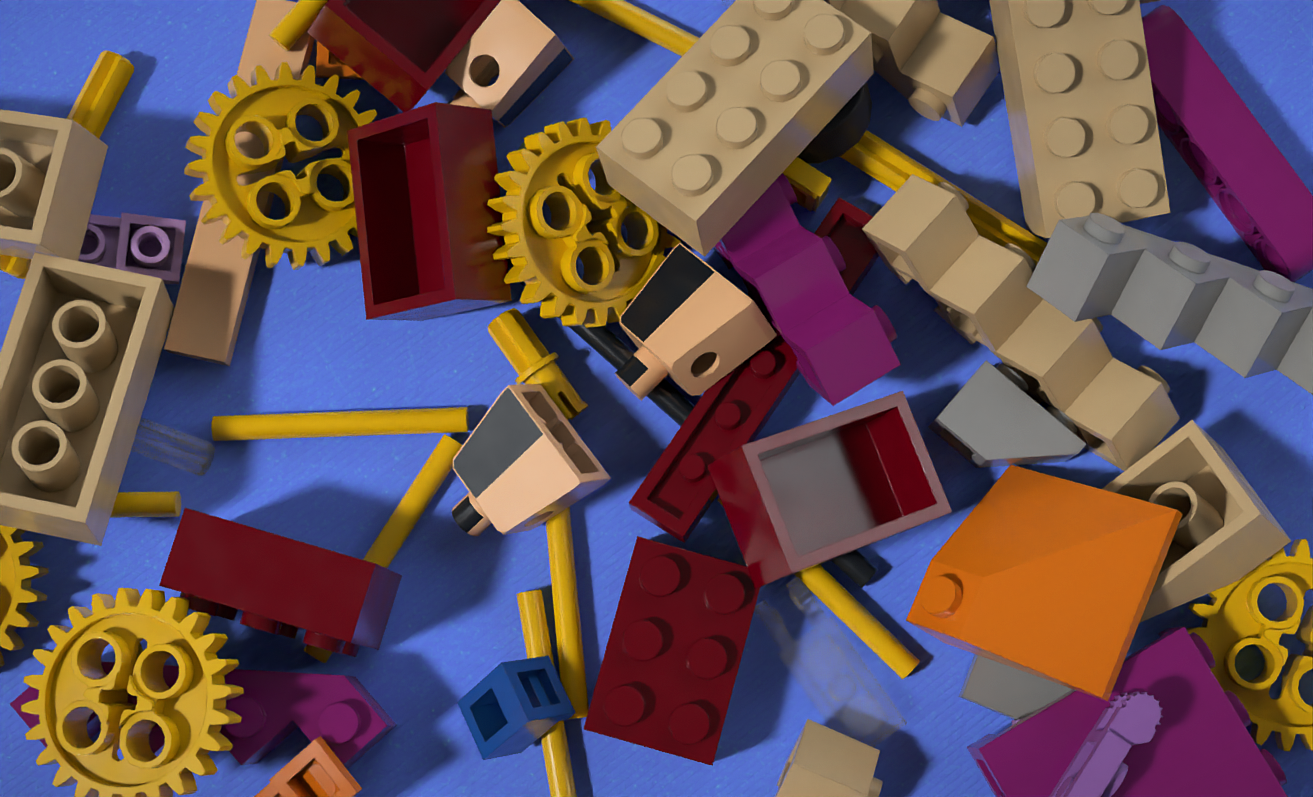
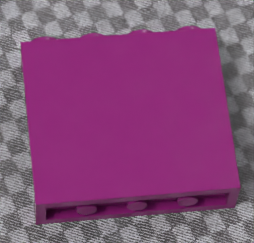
[967,626,1288,797]

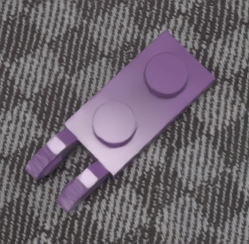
[1049,692,1163,797]

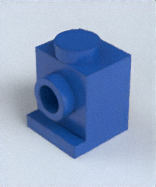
[457,656,576,760]

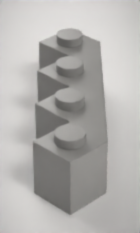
[1026,213,1313,395]

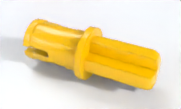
[487,308,588,420]

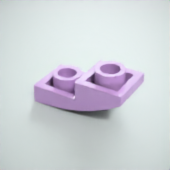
[78,213,186,284]

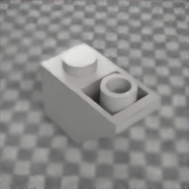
[928,360,1086,468]

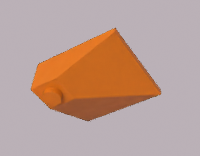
[906,465,1183,701]

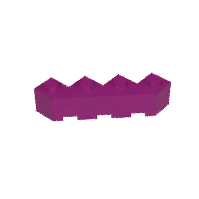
[714,173,901,406]
[10,661,397,769]

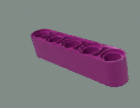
[1142,5,1313,282]

